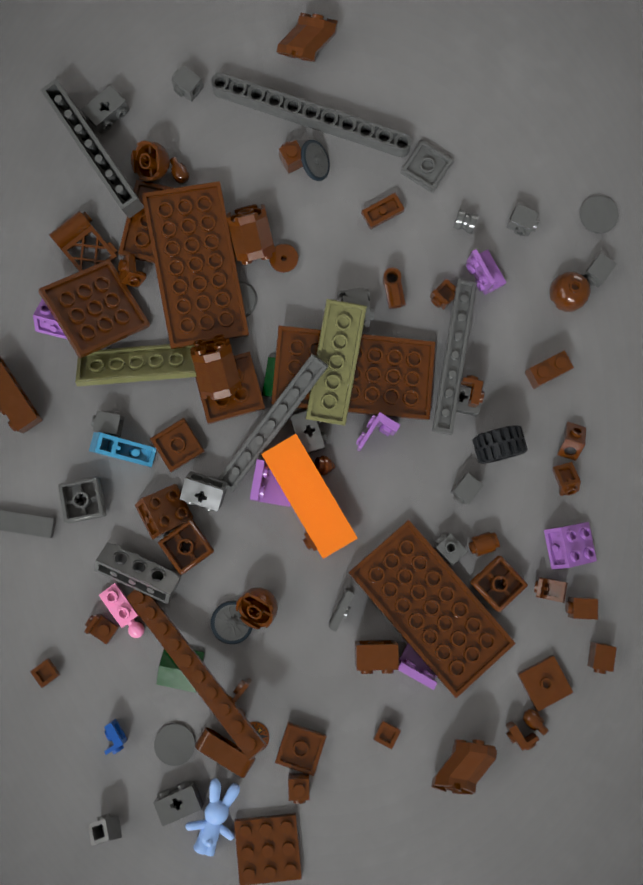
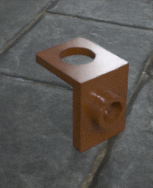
[557,422,586,461]

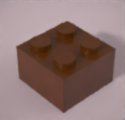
[355,640,399,674]

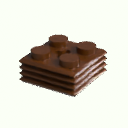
[158,519,214,575]
[470,556,528,612]

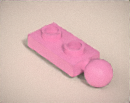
[99,583,145,638]

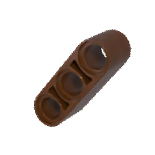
[194,727,256,778]

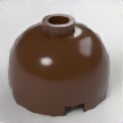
[131,141,170,181]
[549,272,591,312]
[236,587,278,629]

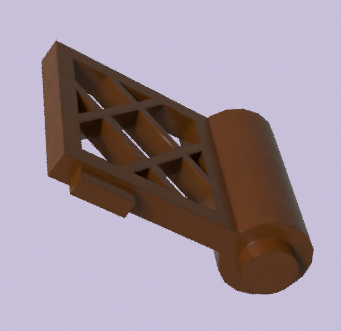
[49,211,118,272]

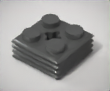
[58,477,107,523]

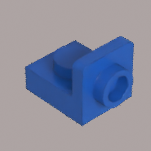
[104,719,128,755]

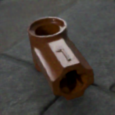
[382,268,406,309]

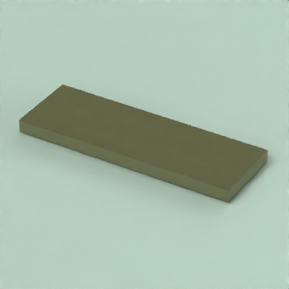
[305,299,367,426]
[75,344,197,386]

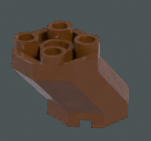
[277,13,338,62]
[227,204,275,265]
[190,334,242,400]
[431,739,497,795]

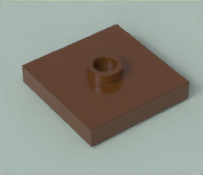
[150,418,205,473]
[517,655,574,711]
[275,722,327,776]

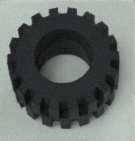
[472,425,528,464]

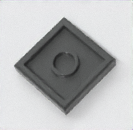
[401,140,454,193]

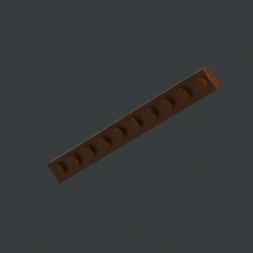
[126,590,267,760]

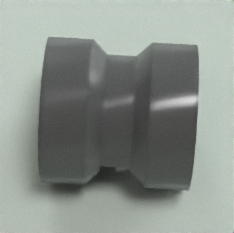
[453,209,479,234]

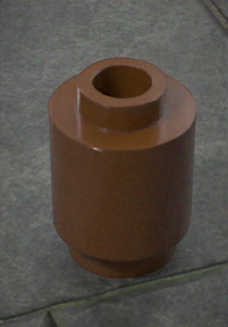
[468,532,500,557]

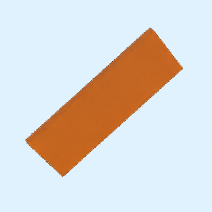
[261,434,358,559]

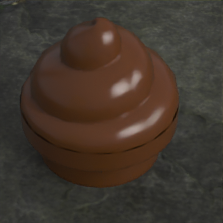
[314,455,335,476]

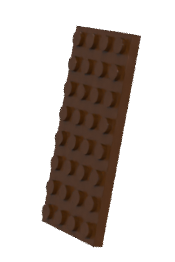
[142,181,249,349]
[271,325,435,420]
[348,520,516,698]

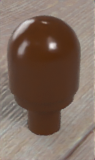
[170,157,189,184]
[523,709,549,736]

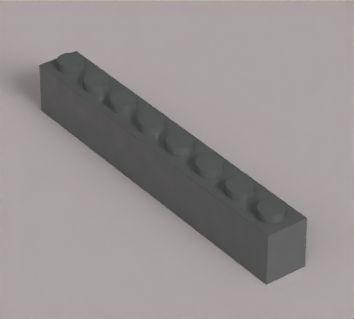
[40,79,144,218]

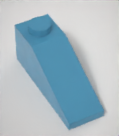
[89,432,156,467]

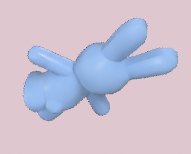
[185,778,240,856]

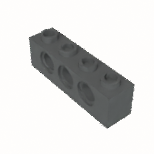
[94,542,181,604]

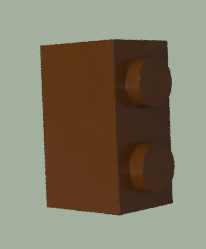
[524,350,574,389]

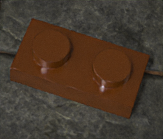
[361,193,405,230]

